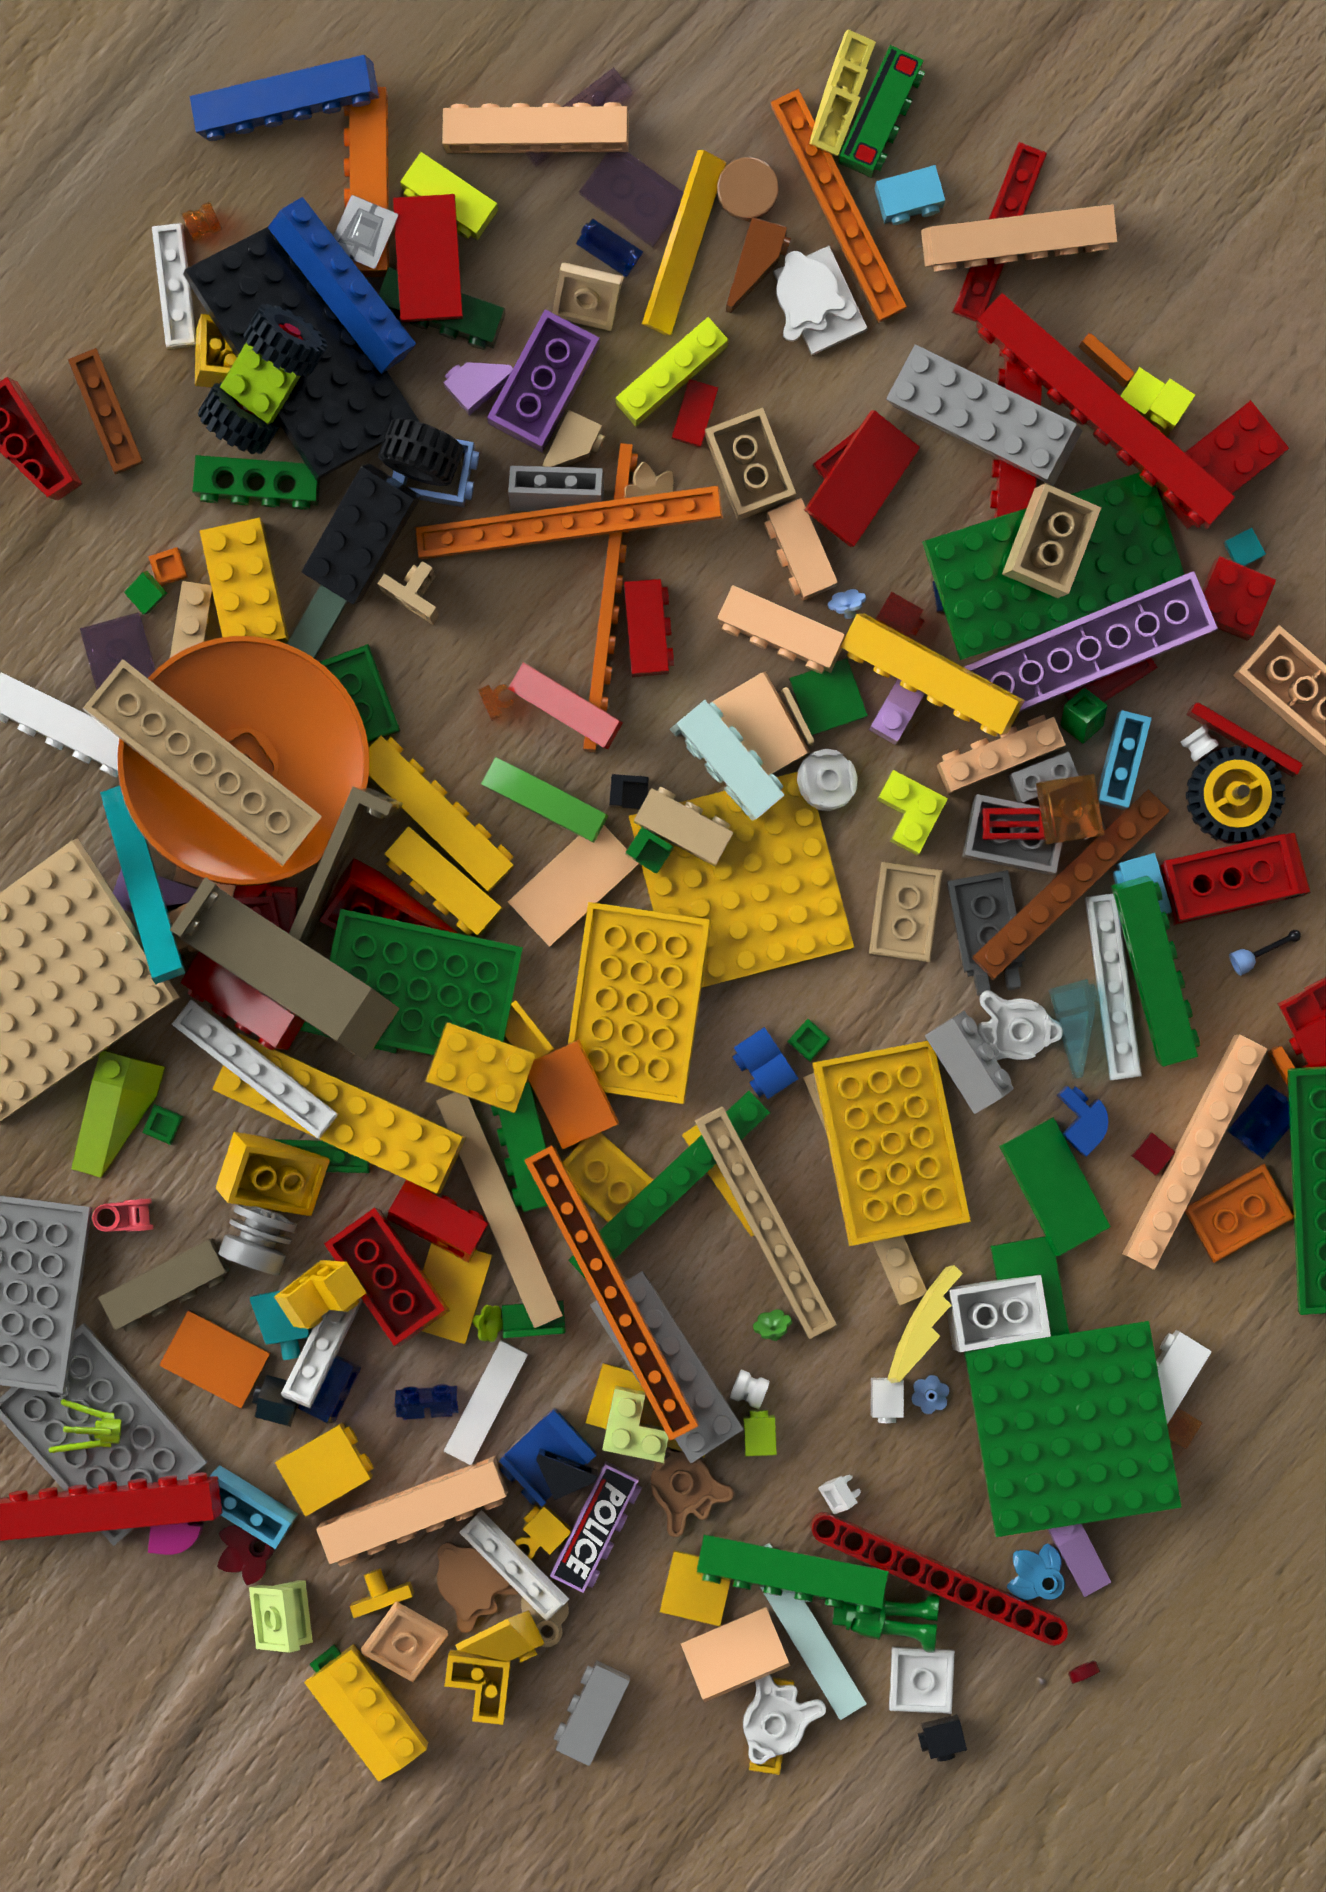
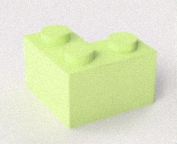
[602,1386,668,1463]

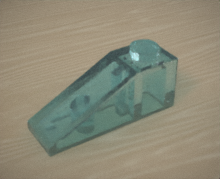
[1048,979,1098,1078]

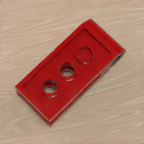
[1159,833,1311,926]

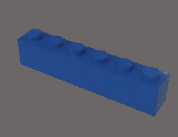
[190,55,379,141]
[268,197,416,374]

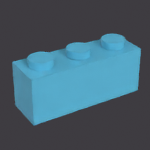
[1094,710,1151,810]
[210,1465,298,1549]

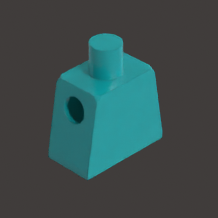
[250,1290,312,1360]

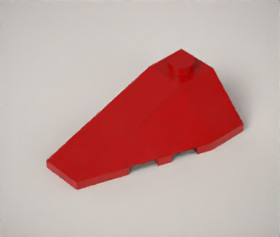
[319,858,457,933]

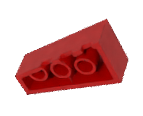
[0,377,83,501]

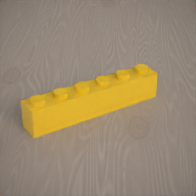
[840,613,1025,737]
[369,736,515,893]

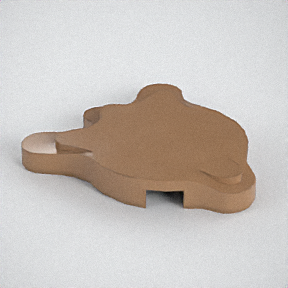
[651,1447,734,1537]
[437,1542,518,1633]

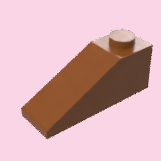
[726,217,791,313]

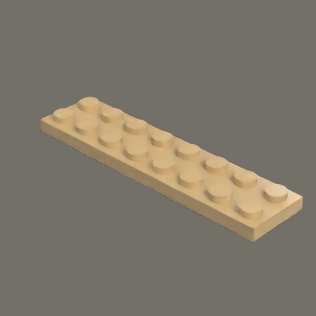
[83,659,322,866]

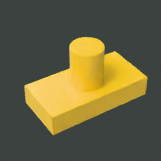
[350,1568,414,1618]

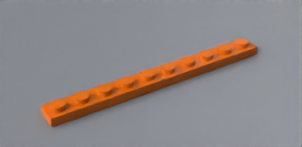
[583,443,638,753]
[415,486,723,560]

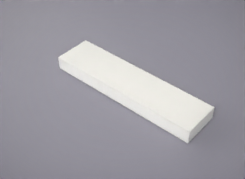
[152,223,196,349]
[281,1297,363,1408]
[444,1340,528,1465]
[459,1510,569,1621]

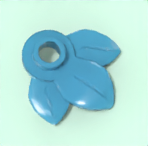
[1007,1543,1065,1600]

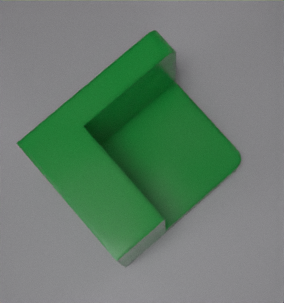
[1061,687,1108,744]
[625,827,673,873]

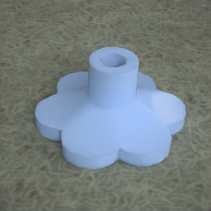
[828,589,866,619]
[911,1375,949,1414]

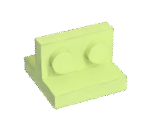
[249,1580,313,1653]

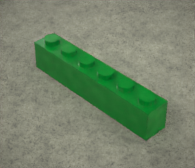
[1111,875,1200,1067]
[697,1535,888,1615]

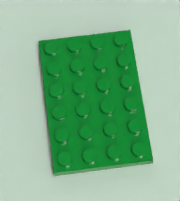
[314,909,523,1056]

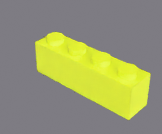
[615,317,728,427]

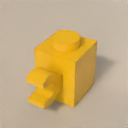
[514,1504,572,1560]

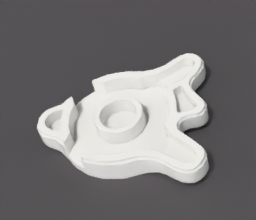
[776,251,856,342]
[977,990,1063,1061]
[743,1675,826,1764]

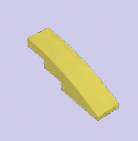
[809,30,876,156]
[887,1265,963,1383]

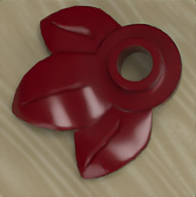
[217,1525,275,1585]

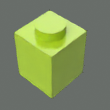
[743,1410,777,1456]

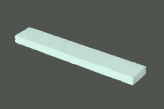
[759,1543,867,1720]

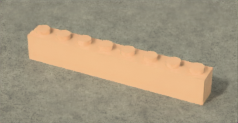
[1122,1034,1267,1270]

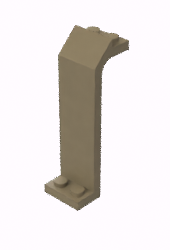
[247,786,403,984]
[170,877,400,1061]

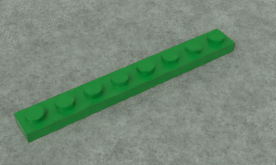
[568,1090,770,1279]

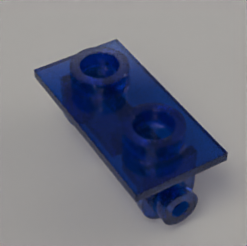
[576,218,643,278]
[394,1384,459,1420]

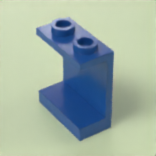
[499,1407,597,1507]

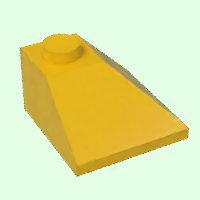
[455,1610,545,1663]

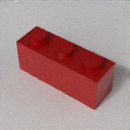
[624,579,674,677]
[387,1180,488,1263]

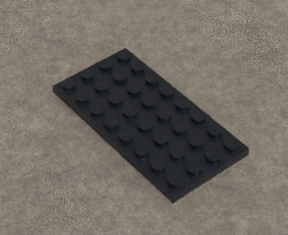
[183,227,419,480]

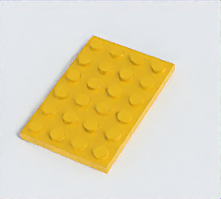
[568,902,711,1104]
[812,1041,971,1246]

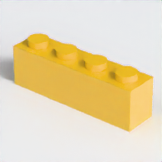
[384,826,503,937]

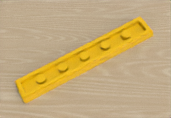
[642,150,726,335]

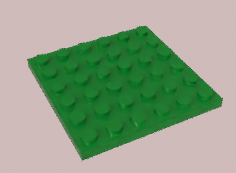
[964,1321,1182,1537]

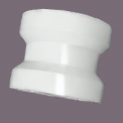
[1180,724,1219,762]

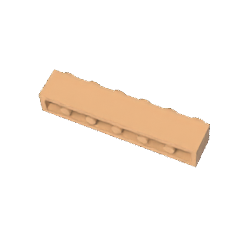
[442,102,629,153]

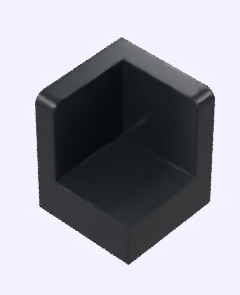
[609,774,649,809]

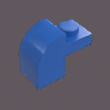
[1057,1086,1108,1157]

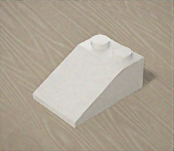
[944,1275,1051,1352]

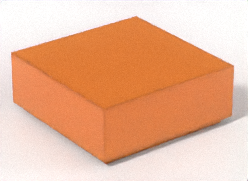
[148,547,188,586]

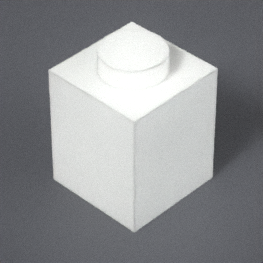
[871,1378,904,1423]

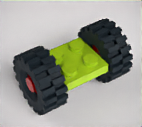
[198,304,328,454]

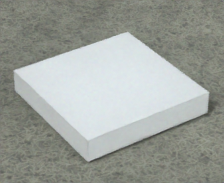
[889,1647,955,1714]

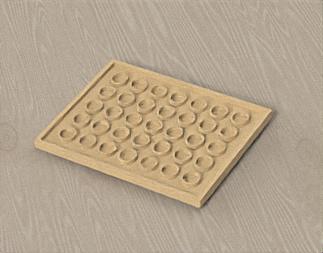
[0,838,180,1123]

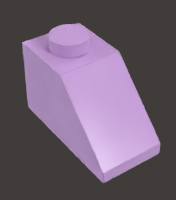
[443,362,513,416]

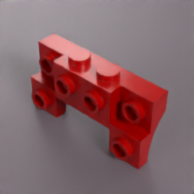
[1277,977,1326,1068]

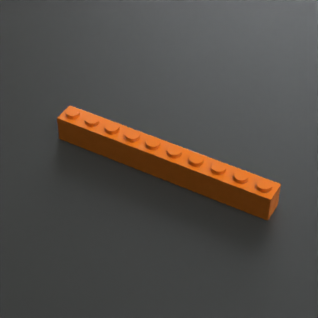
[524,1145,699,1441]

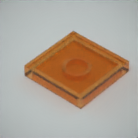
[1036,774,1104,845]

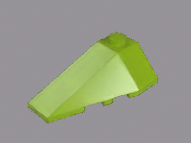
[71,1050,165,1177]

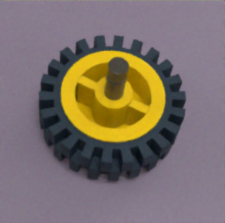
[1186,746,1286,843]

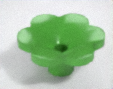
[753,1309,792,1341]

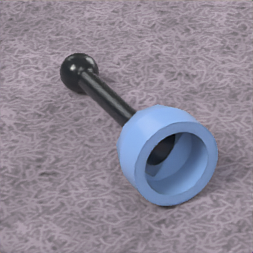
[1229,930,1301,976]

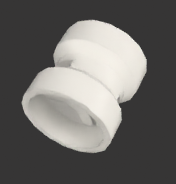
[730,1369,770,1409]

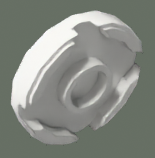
[797,749,858,811]

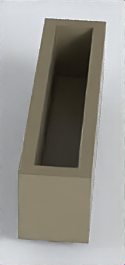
[98,1238,229,1332]

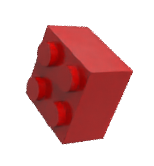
[1202,556,1276,641]

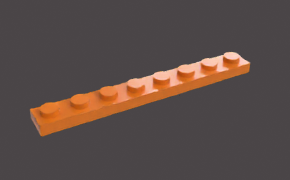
[771,89,907,323]

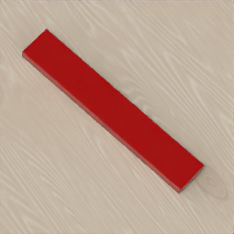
[952,142,1047,322]

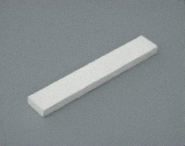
[1085,894,1142,1080]
[172,1000,339,1139]

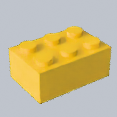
[425,1022,536,1113]

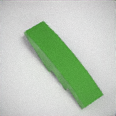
[481,757,608,843]

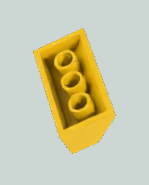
[304,1644,429,1781]

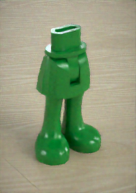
[832,1594,940,1653]

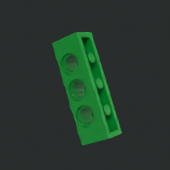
[192,455,320,510]

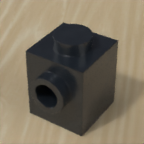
[252,1375,299,1427]
[918,1714,967,1762]

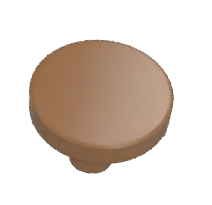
[717,157,779,222]

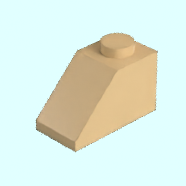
[542,410,605,467]

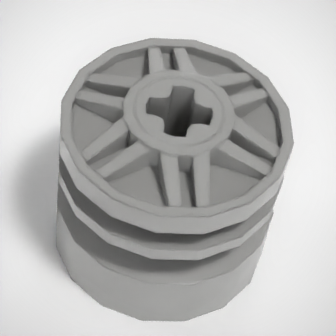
[218,1204,297,1275]

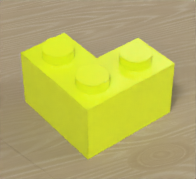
[1120,367,1195,437]
[877,770,948,856]

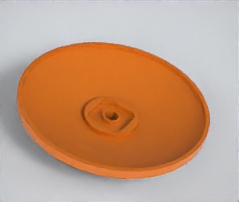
[117,636,369,886]

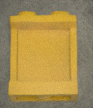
[274,1422,374,1517]

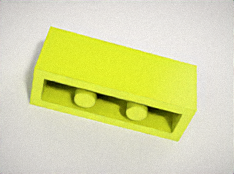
[400,152,498,240]

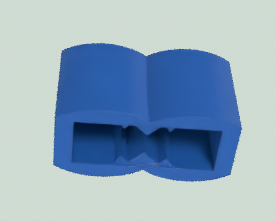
[732,1027,799,1099]

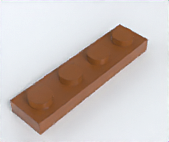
[68,348,144,475]

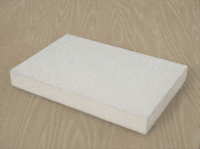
[773,246,868,356]

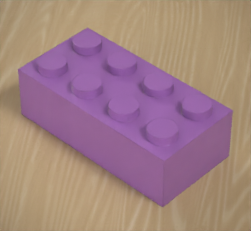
[487,309,600,453]

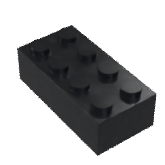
[301,463,421,605]

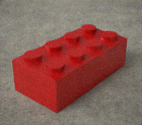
[1156,400,1289,530]
[324,1207,450,1347]

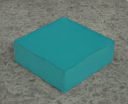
[1223,528,1266,566]

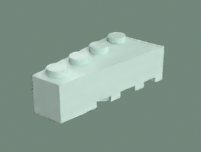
[669,700,784,821]

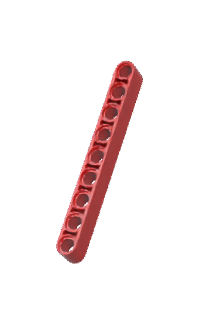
[811,1512,1068,1646]

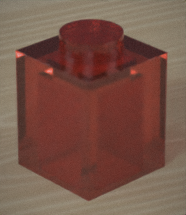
[876,592,925,637]

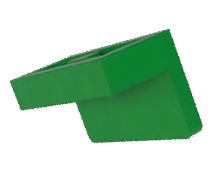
[502,1300,566,1338]

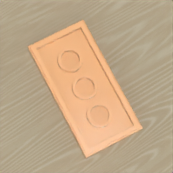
[508,825,639,947]

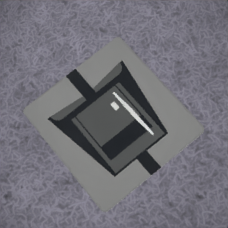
[333,195,398,269]

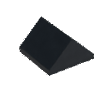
[536,1448,598,1501]

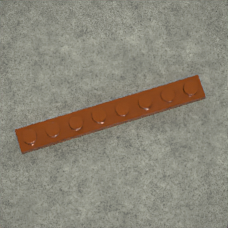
[972,789,1170,980]

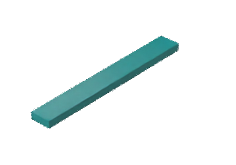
[100,785,185,985]

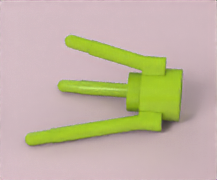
[48,1399,122,1453]

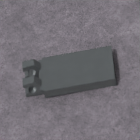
[947,870,1026,996]

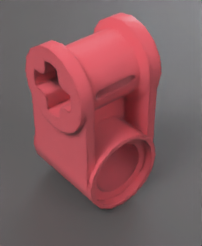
[92,1198,154,1232]

